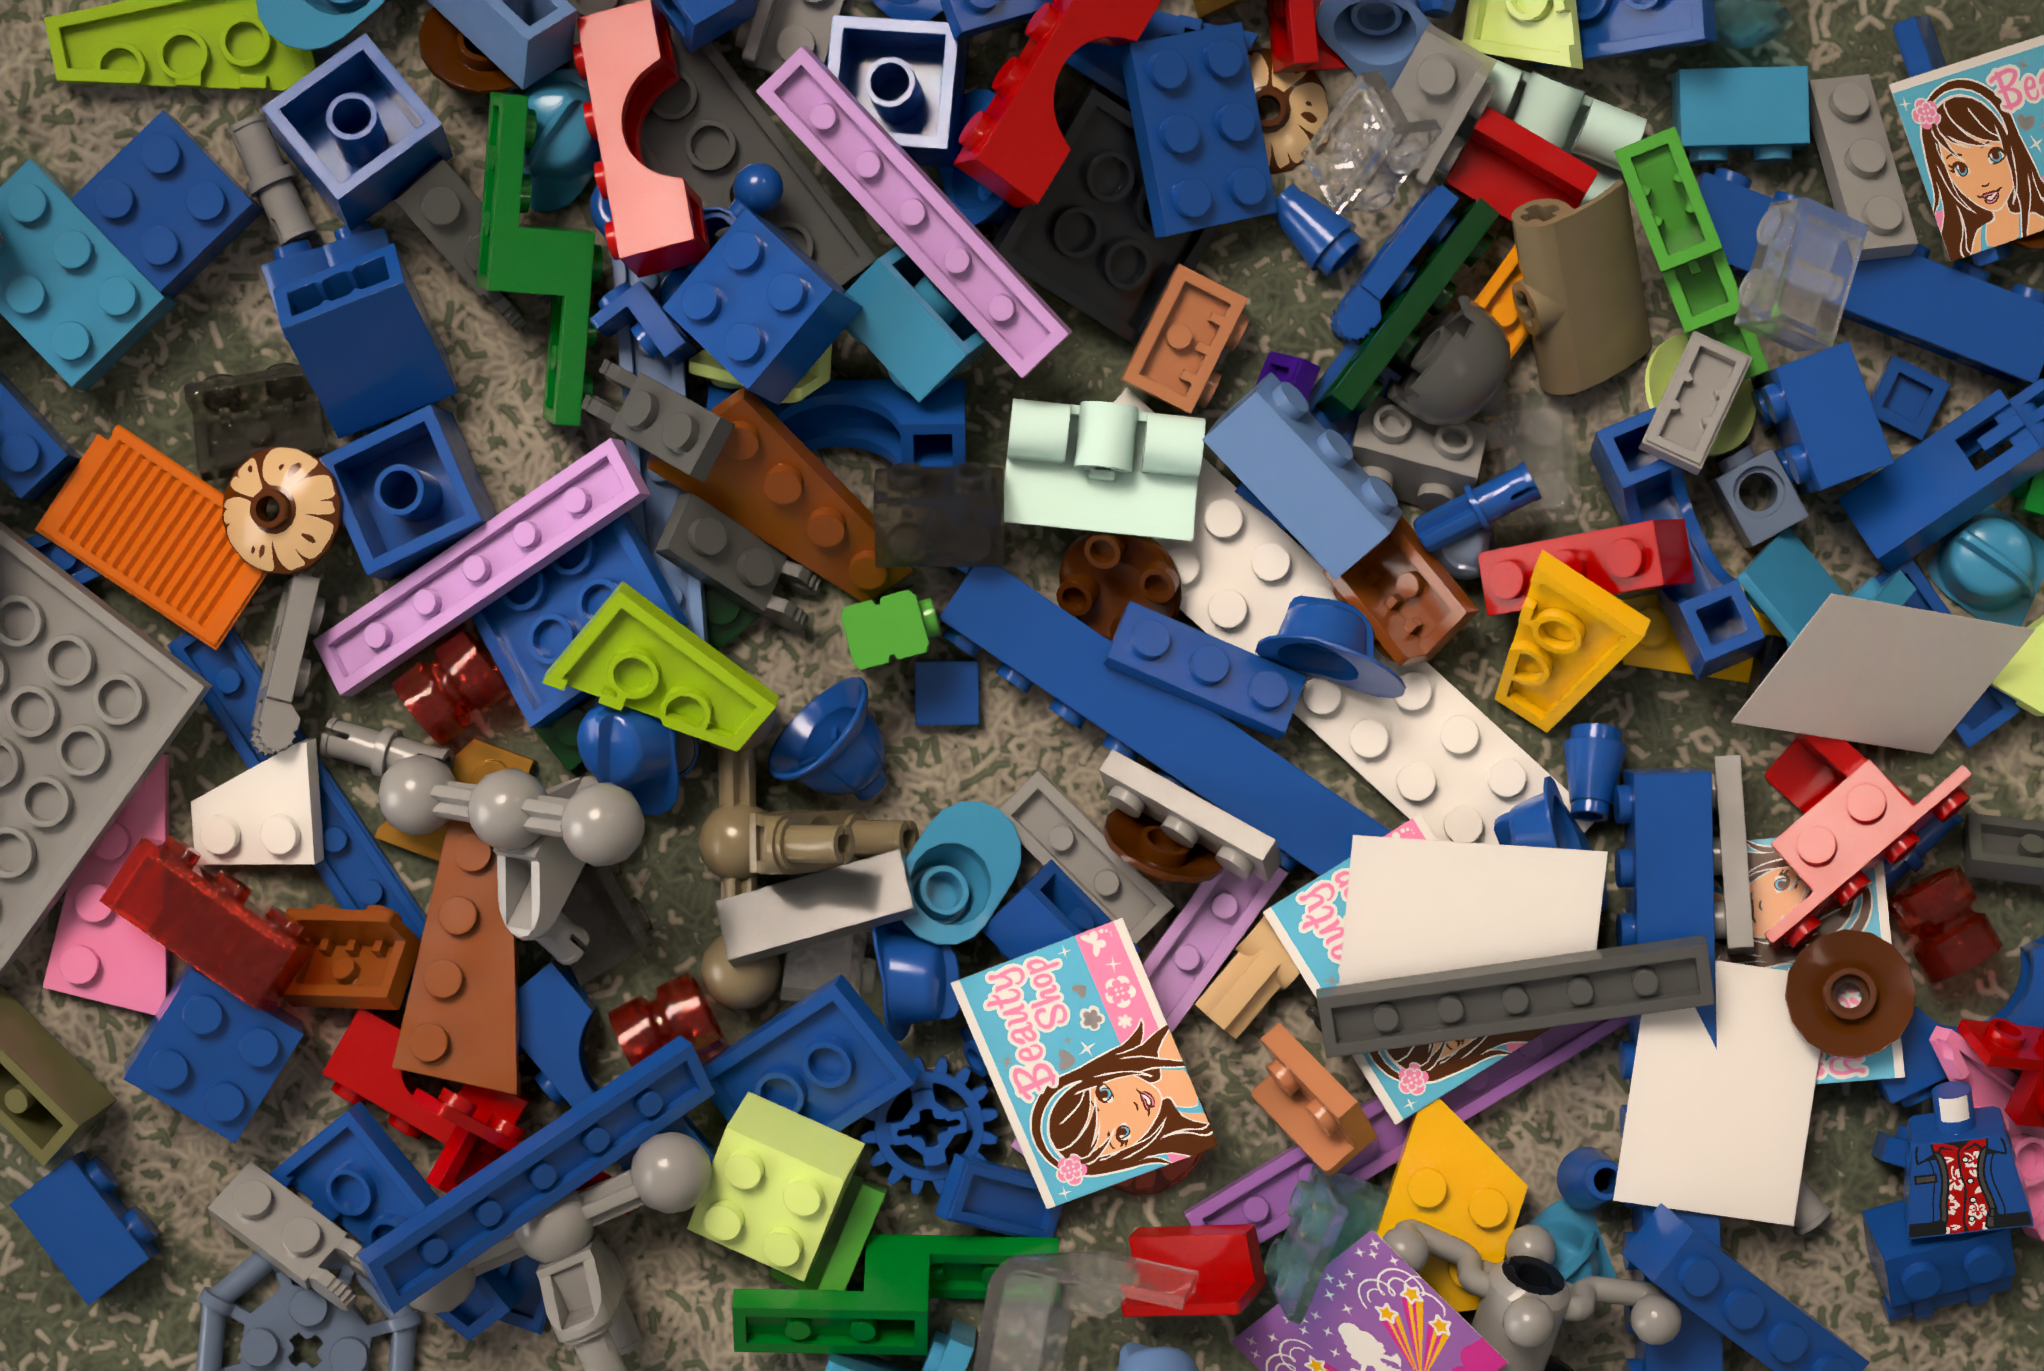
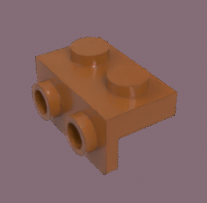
[1323,515,1479,666]
[280,904,421,1010]

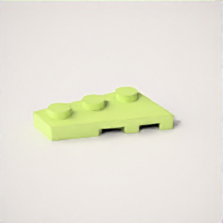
[1462,0,1583,69]

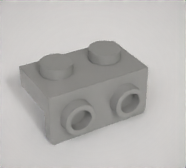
[1350,396,1488,512]

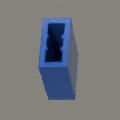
[273,243,458,439]

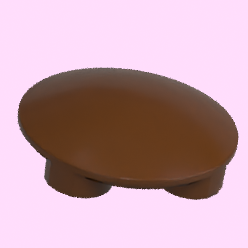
[1056,531,1183,639]

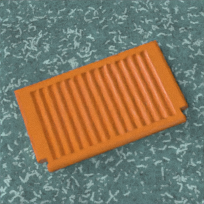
[34,425,268,650]

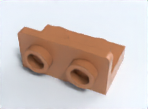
[1120,264,1250,415]
[1251,1022,1378,1176]

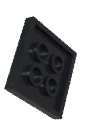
[991,86,1220,347]

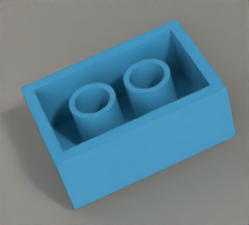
[0,159,178,392]

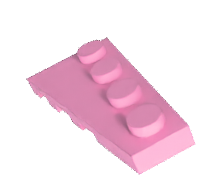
[42,754,170,1015]

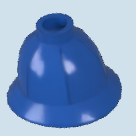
[767,677,888,801]

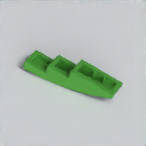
[1614,126,1770,381]

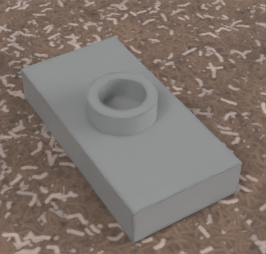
[1638,331,1753,476]

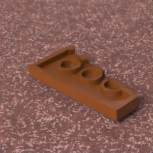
[647,386,916,602]
[392,820,521,1096]

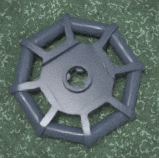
[196,1241,423,1371]

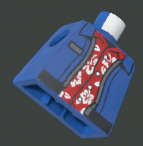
[1903,1081,2034,1240]

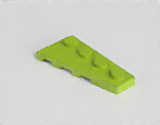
[44,0,319,92]

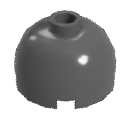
[1387,295,1510,427]

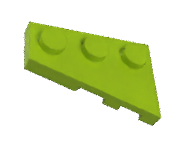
[542,581,779,752]

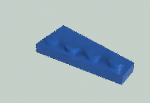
[269,1101,522,1341]

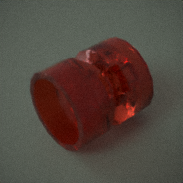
[392,627,512,747]
[1888,865,2003,983]
[608,971,726,1067]

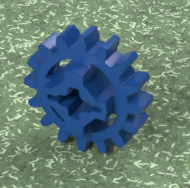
[860,1055,998,1195]

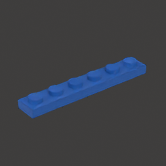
[357,1035,715,1314]

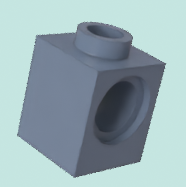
[1707,445,1809,548]

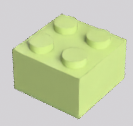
[687,1091,865,1282]

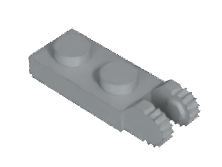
[249,573,325,757]
[208,1161,370,1312]

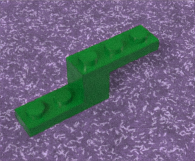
[476,92,603,426]
[732,1234,1059,1356]

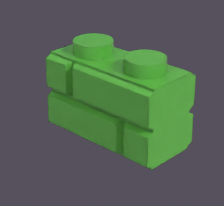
[840,589,942,670]

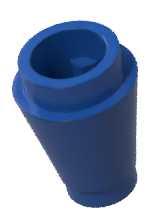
[1271,184,1363,277]
[1563,723,1627,822]
[1557,1147,1618,1211]

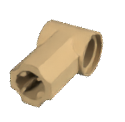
[1194,905,1300,1039]

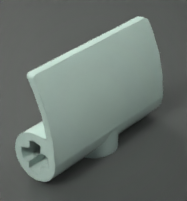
[1435,56,1647,206]
[1001,398,1206,541]

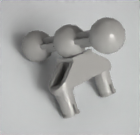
[378,755,645,965]
[409,1132,713,1371]

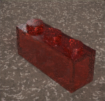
[99,835,315,1011]

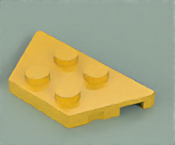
[1375,1098,1528,1312]

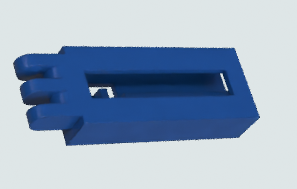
[1838,378,2044,573]

